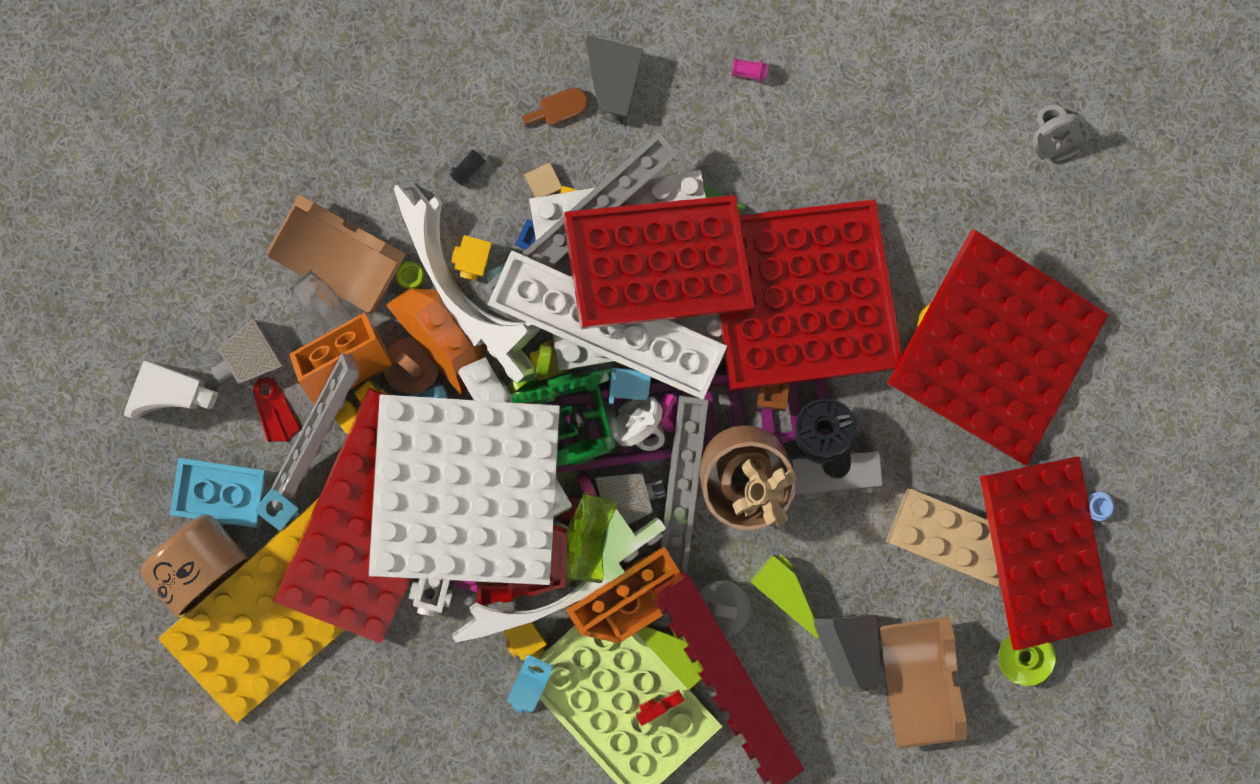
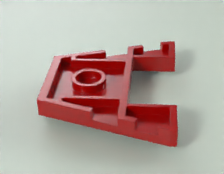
[477,524,567,607]

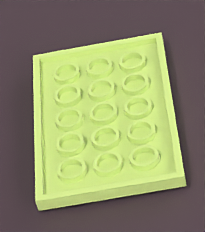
[530,625,722,784]

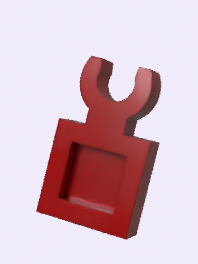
[636,689,685,726]

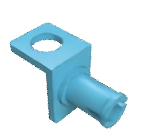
[609,367,650,404]
[255,489,300,531]
[507,655,554,713]

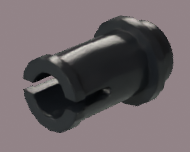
[449,149,486,186]

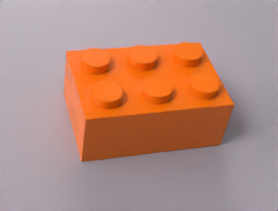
[289,312,392,405]

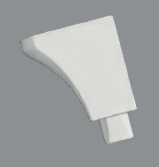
[124,361,218,418]

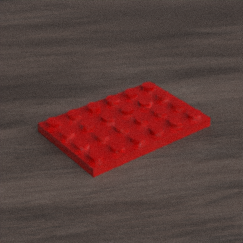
[563,195,755,329]
[979,456,1113,650]

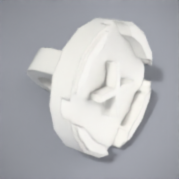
[610,396,665,451]

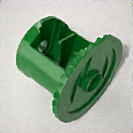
[510,368,615,466]

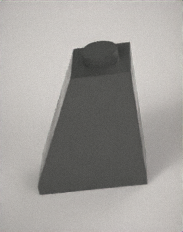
[586,35,643,123]
[814,614,881,692]

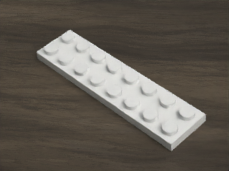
[487,250,727,399]

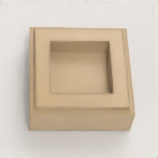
[524,162,562,198]

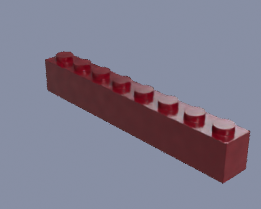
[653,571,805,784]

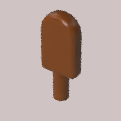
[521,87,589,127]

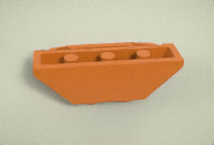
[386,289,486,394]
[565,547,680,643]

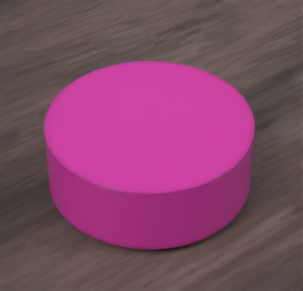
[577,472,599,502]

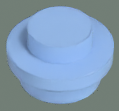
[1088,492,1114,521]

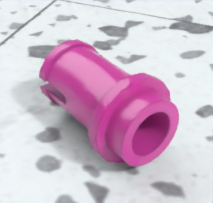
[731,58,768,83]

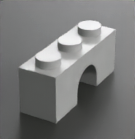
[790,451,883,500]

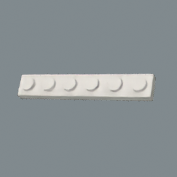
[458,357,572,517]

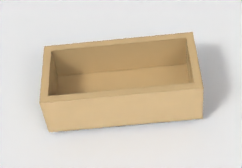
[885,488,1000,587]

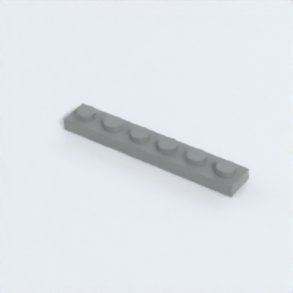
[270,353,359,511]

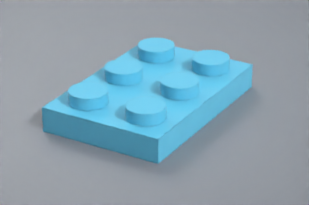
[170,458,266,528]

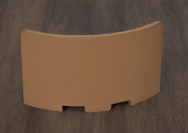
[266,195,406,314]
[880,617,967,749]

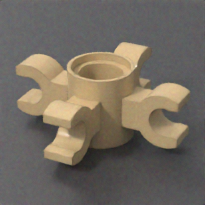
[732,458,797,526]

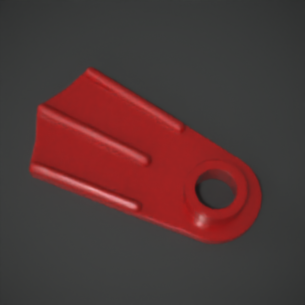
[253,377,301,442]

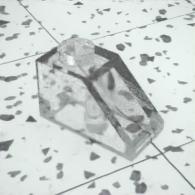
[289,270,355,333]

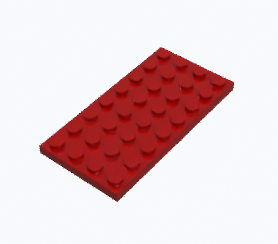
[273,387,411,643]

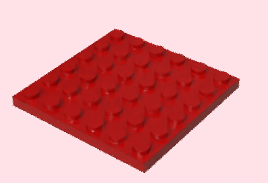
[718,199,902,391]
[887,229,1109,466]

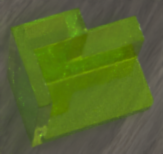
[567,495,617,583]

